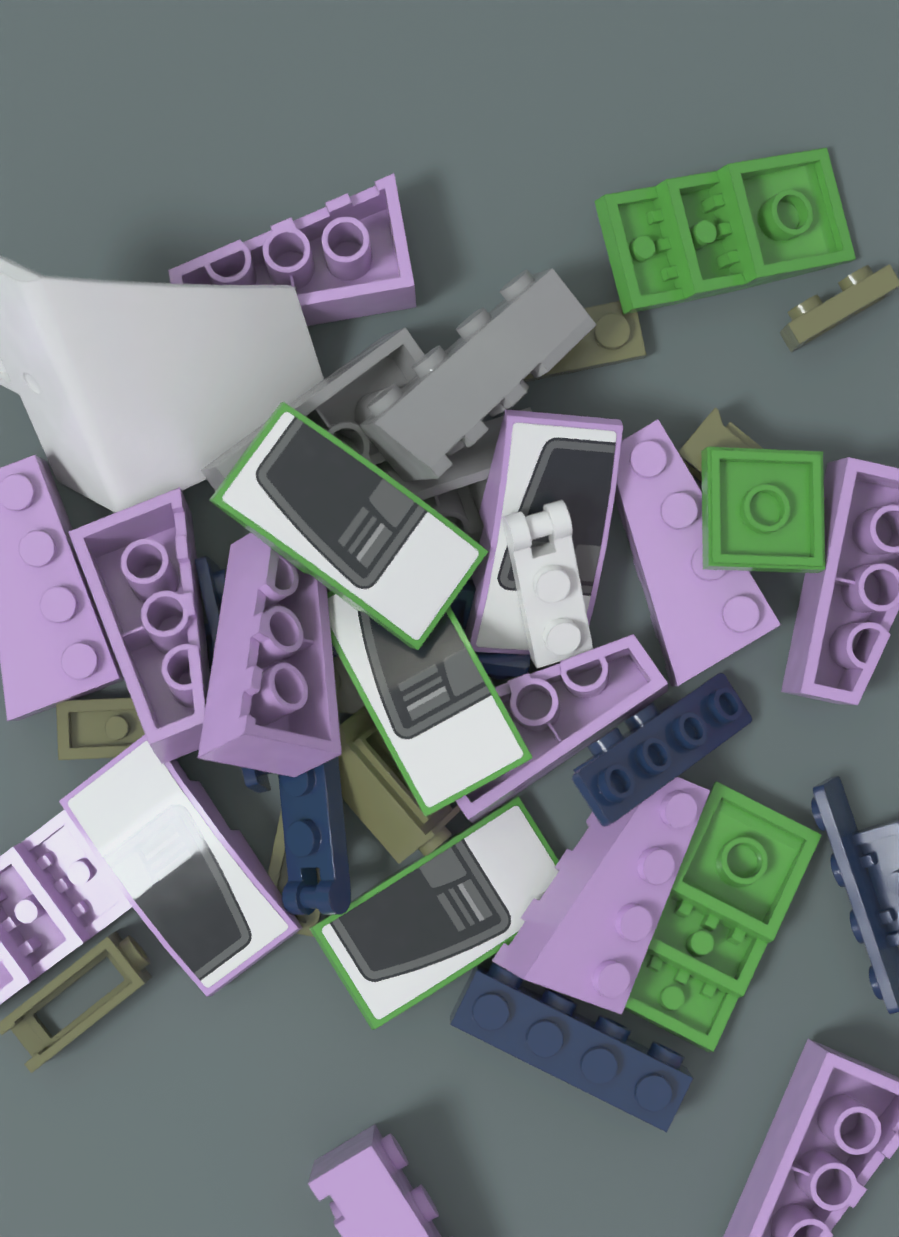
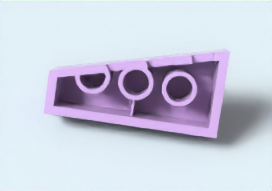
[168,173,416,326]
[614,420,781,687]
[0,455,125,721]
[492,777,710,1015]

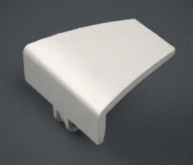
[0,256,324,513]

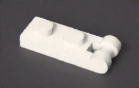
[503,500,593,668]

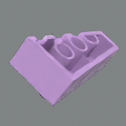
[781,457,899,705]
[68,488,210,764]
[198,533,342,777]
[456,634,668,824]
[723,1039,899,1237]
[308,1124,453,1237]

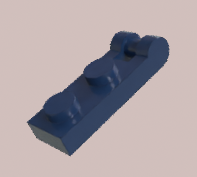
[278,756,351,915]

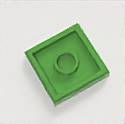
[701,447,825,573]

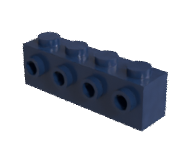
[450,962,693,1132]

